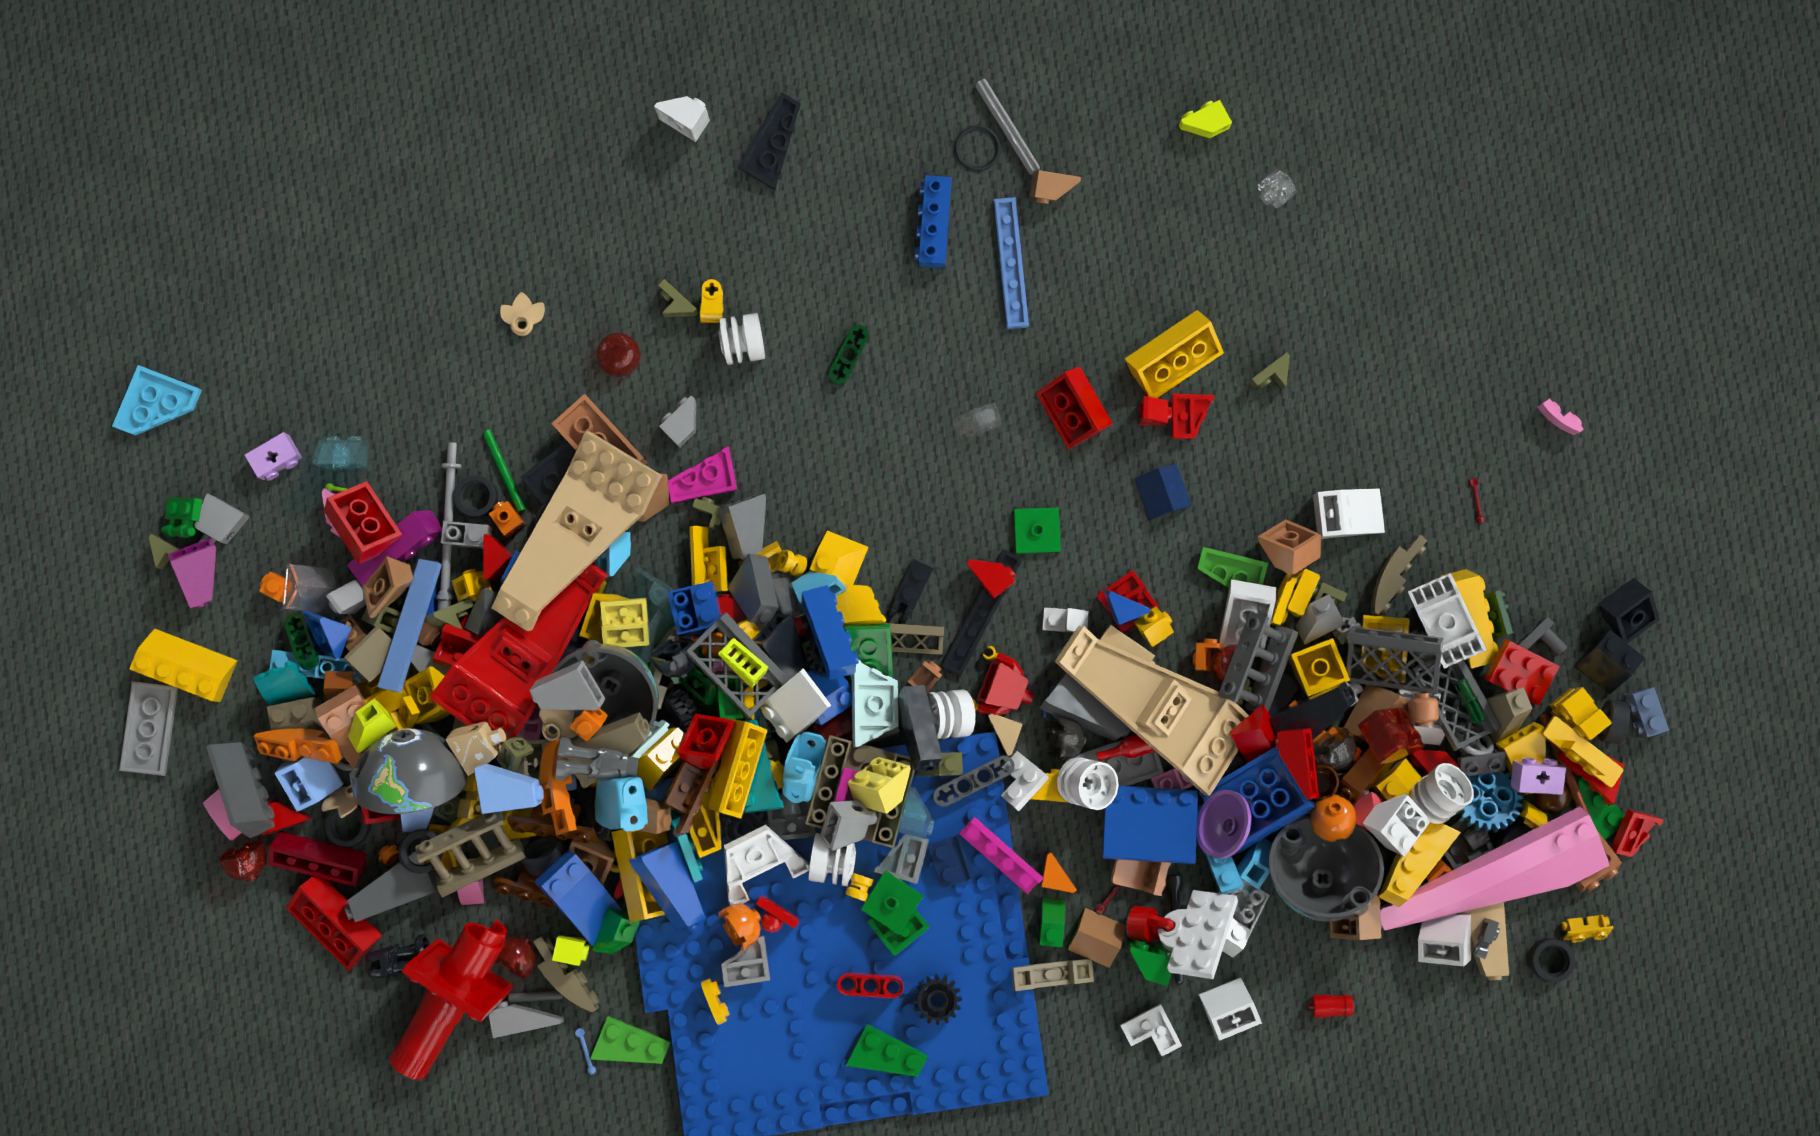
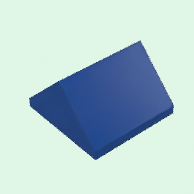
[302,610,352,659]

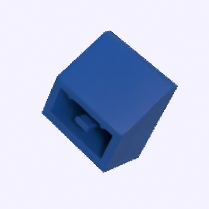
[668,581,722,636]

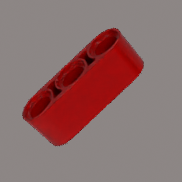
[837,972,904,998]

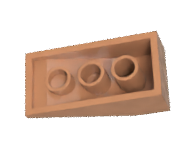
[551,394,648,465]
[315,685,386,770]

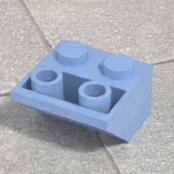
[275,756,344,812]

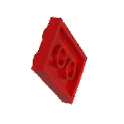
[1484,639,1560,706]

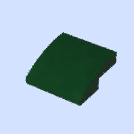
[681,667,717,717]

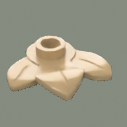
[500,292,545,336]
[539,709,578,741]
[321,785,358,818]

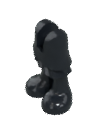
[365,934,429,978]

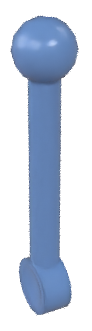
[575,1028,596,1075]

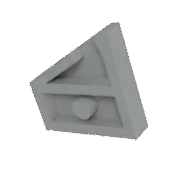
[721,936,770,987]

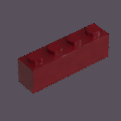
[268,831,367,887]

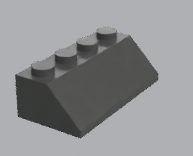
[206,742,275,838]

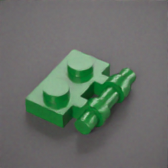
[161,497,202,538]

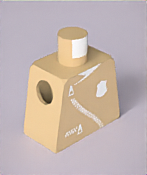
[445,722,506,776]

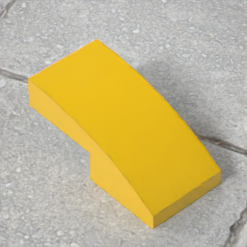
[389,695,420,733]

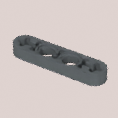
[933,756,1015,807]

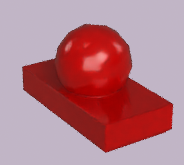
[756,896,800,933]

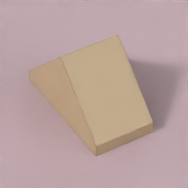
[988,714,1022,756]

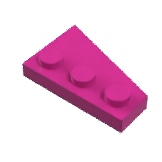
[668,447,738,504]

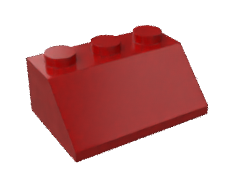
[1036,367,1113,450]
[324,481,402,565]

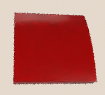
[1096,570,1160,634]

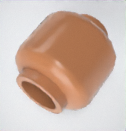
[417,613,442,646]
[1408,693,1439,726]

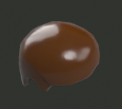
[1315,764,1339,800]
[1535,782,1572,814]

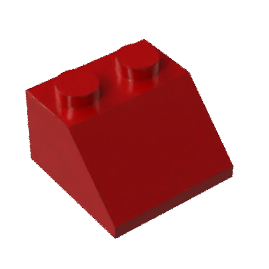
[677,714,735,770]

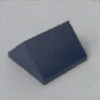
[1135,464,1191,520]

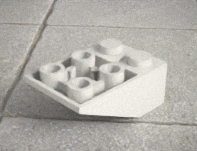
[1313,489,1385,539]
[1218,878,1270,957]

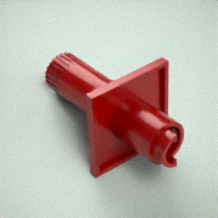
[389,920,514,1080]

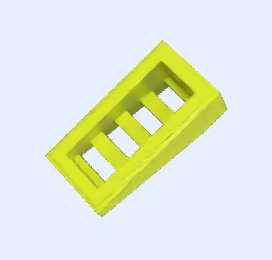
[718,638,768,688]

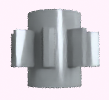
[1333,617,1361,644]

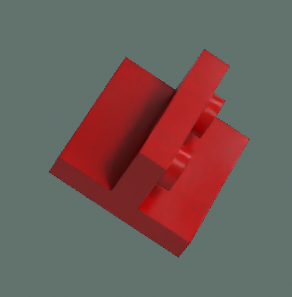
[433,623,482,668]

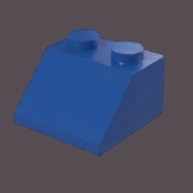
[806,669,852,725]

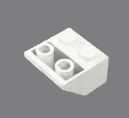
[1363,794,1431,857]
[1418,914,1471,966]
[1198,978,1262,1040]

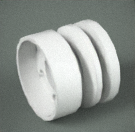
[719,313,765,365]
[927,690,975,739]
[1057,757,1119,810]
[1411,763,1474,824]
[809,833,856,886]

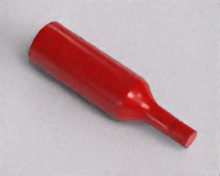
[1096,734,1156,761]

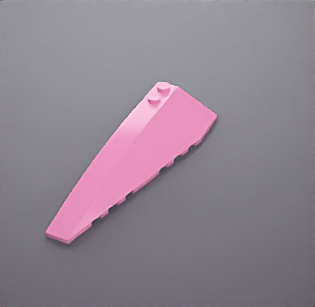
[1380,806,1610,930]

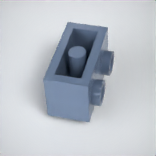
[1625,687,1669,738]

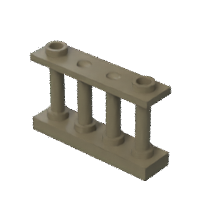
[415,811,526,897]

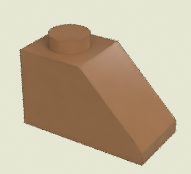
[1029,170,1081,204]

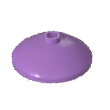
[1196,790,1251,859]

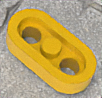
[701,978,729,1025]

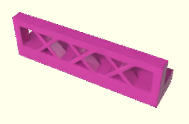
[959,817,1044,894]

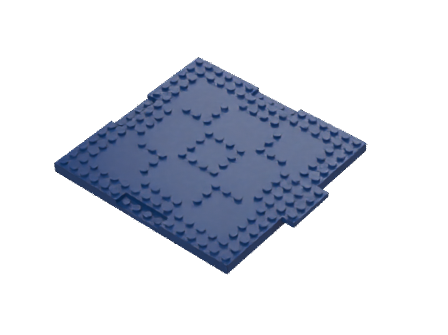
[635,732,1049,1136]

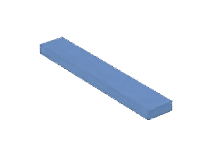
[993,197,1029,329]
[377,559,442,693]

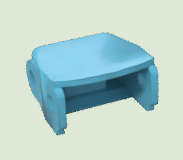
[782,732,827,803]
[595,775,648,831]

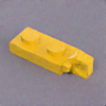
[1270,569,1303,626]

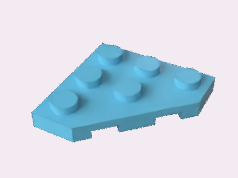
[112,365,202,436]

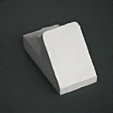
[1042,608,1088,633]

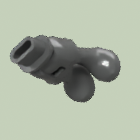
[556,737,639,781]

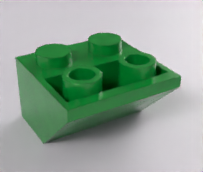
[1127,939,1172,986]

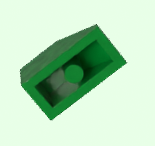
[1038,898,1065,947]
[592,908,640,954]

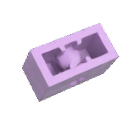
[245,432,302,481]
[1510,757,1566,795]

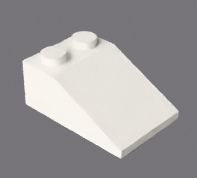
[1218,580,1276,657]
[760,669,831,743]

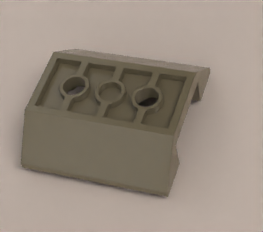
[805,735,915,848]

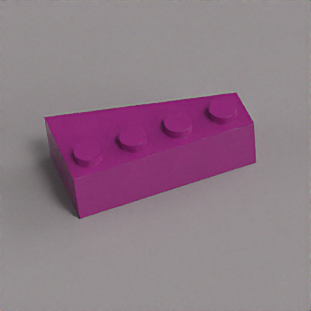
[347,510,443,587]

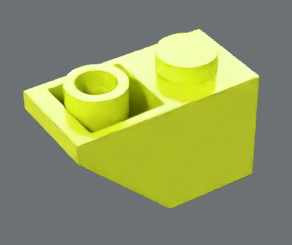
[1178,100,1232,138]
[348,698,396,753]
[552,935,590,966]

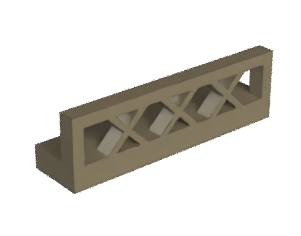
[882,623,944,655]

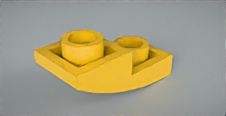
[1519,800,1547,830]

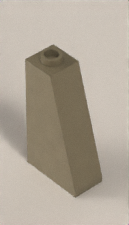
[567,712,650,788]

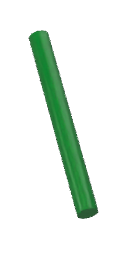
[482,429,526,513]

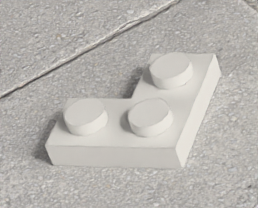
[1001,751,1049,811]
[1120,1004,1182,1056]

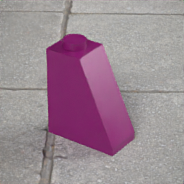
[168,538,216,608]

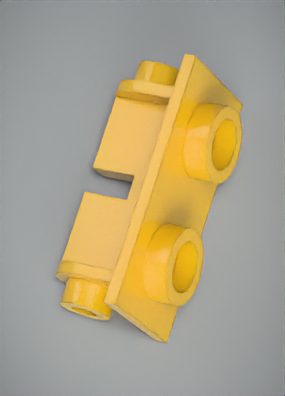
[1562,915,1613,943]

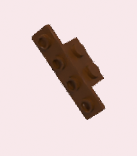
[662,753,722,837]
[507,803,598,843]
[493,866,558,909]

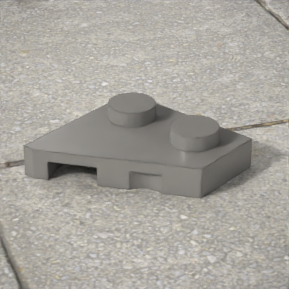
[874,833,929,884]

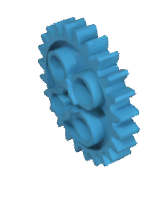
[1456,771,1523,833]

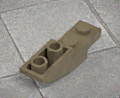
[1371,535,1427,616]
[533,935,599,1012]

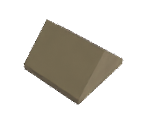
[344,626,392,684]

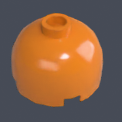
[1310,795,1357,842]
[718,903,761,951]

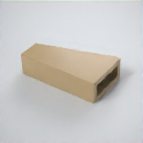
[1459,902,1509,980]

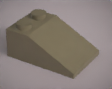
[267,697,328,763]

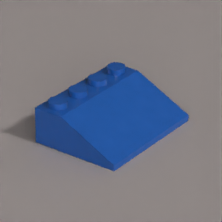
[1199,747,1315,853]
[1103,786,1198,864]

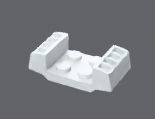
[1408,573,1487,668]

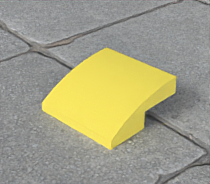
[600,598,649,647]

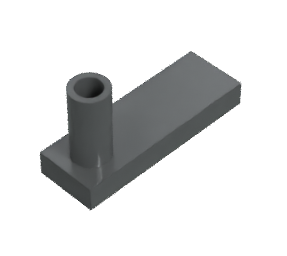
[1516,617,1567,656]

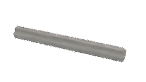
[976,79,1040,175]

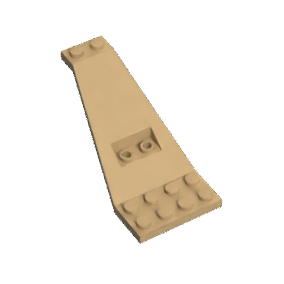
[492,431,662,631]
[1055,625,1249,796]

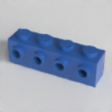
[915,175,952,268]
[801,585,859,681]

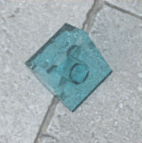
[312,436,369,470]
[899,785,934,839]

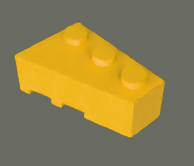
[681,777,721,858]

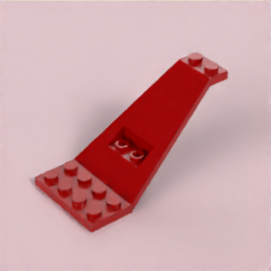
[429,563,608,745]

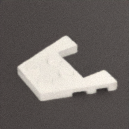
[724,825,810,905]

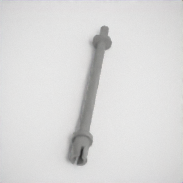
[435,442,461,611]

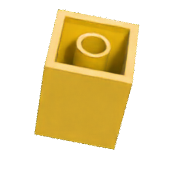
[636,727,685,792]

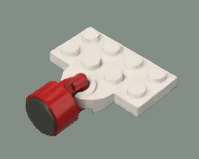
[1126,890,1238,979]

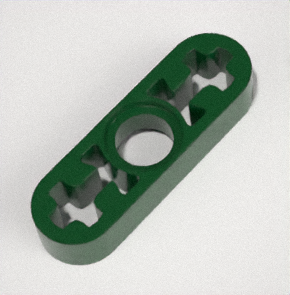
[829,325,869,385]
[284,613,319,670]

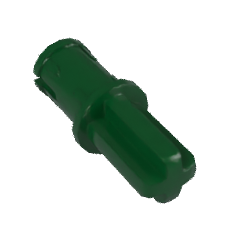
[1453,679,1484,724]

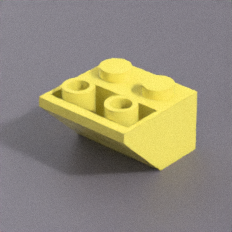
[847,757,911,814]

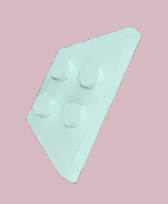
[852,660,898,747]

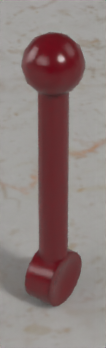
[1469,478,1485,524]
[1096,885,1121,914]

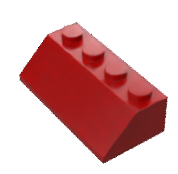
[286,876,382,971]

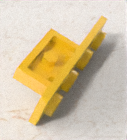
[690,526,728,592]
[1542,717,1623,787]

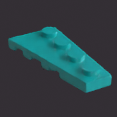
[743,719,784,814]

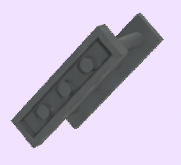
[1218,612,1298,712]

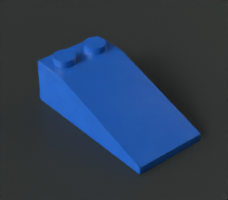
[534,850,622,947]

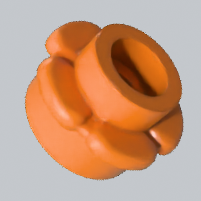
[379,845,399,866]

